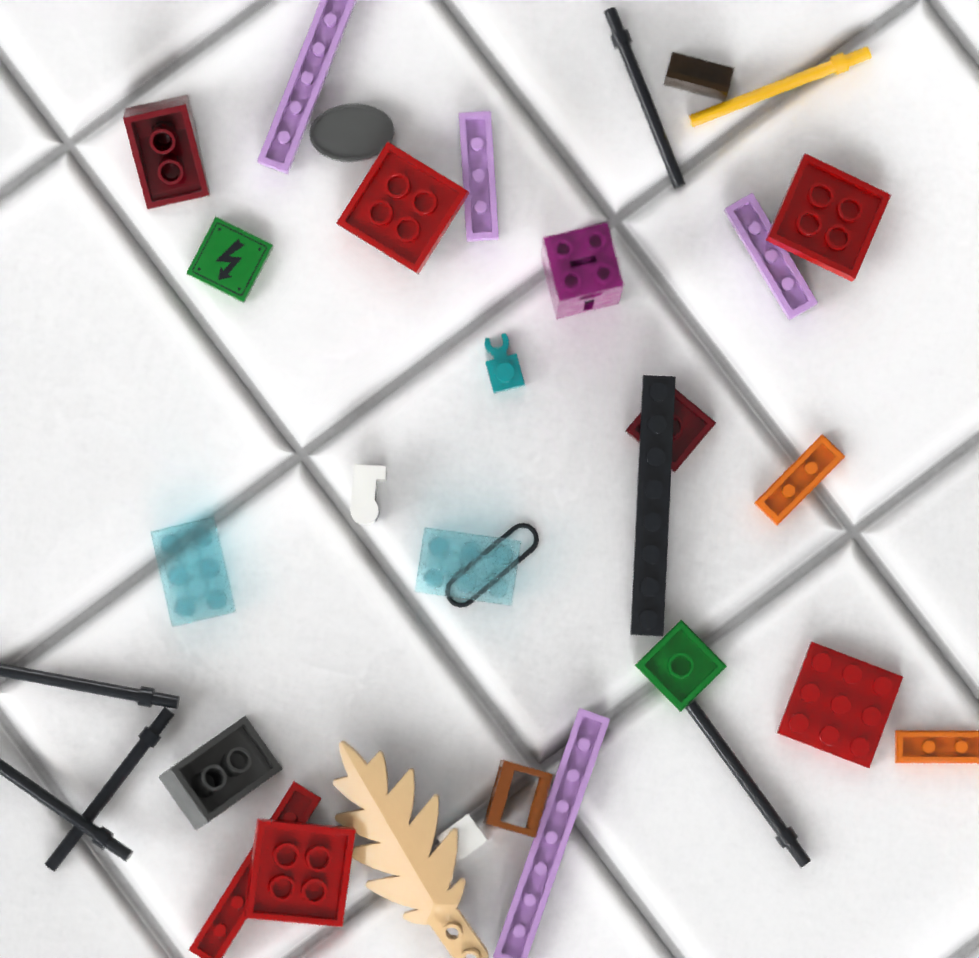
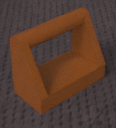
[483,760,554,838]

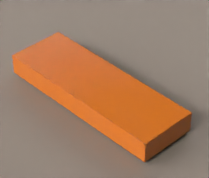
[754,434,846,526]
[895,730,979,763]

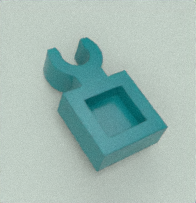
[485,333,525,394]

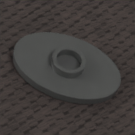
[309,104,394,162]

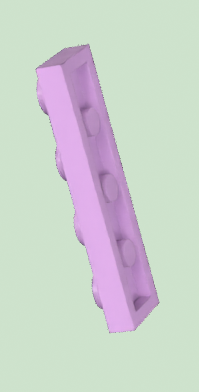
[459,111,499,242]
[724,193,818,320]

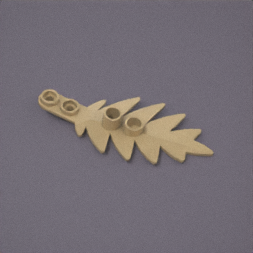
[333,741,489,958]

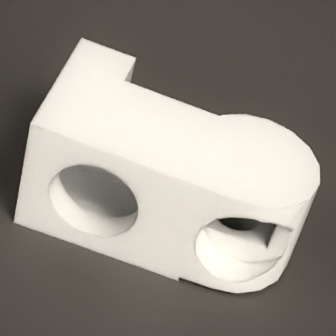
[350,464,387,526]

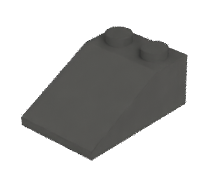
[159,716,282,830]

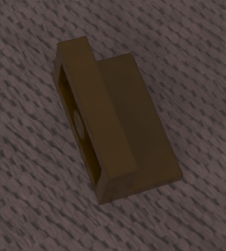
[664,52,734,101]

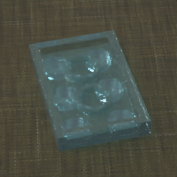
[150,517,236,627]
[415,527,521,606]

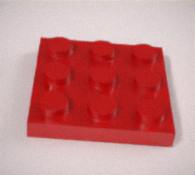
[336,142,470,275]
[765,153,891,282]
[777,642,903,768]
[244,818,356,927]

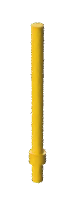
[688,46,872,127]

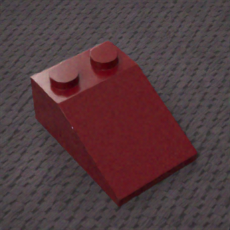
[123,94,210,209]

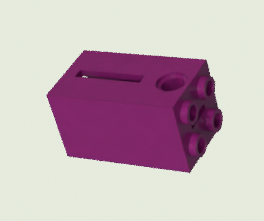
[541,222,624,319]

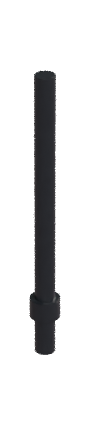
[604,7,686,189]
[0,663,180,709]
[685,700,811,868]
[45,707,175,872]
[0,759,133,862]

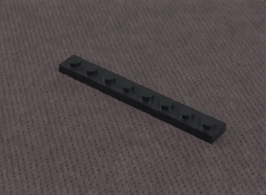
[630,375,676,636]

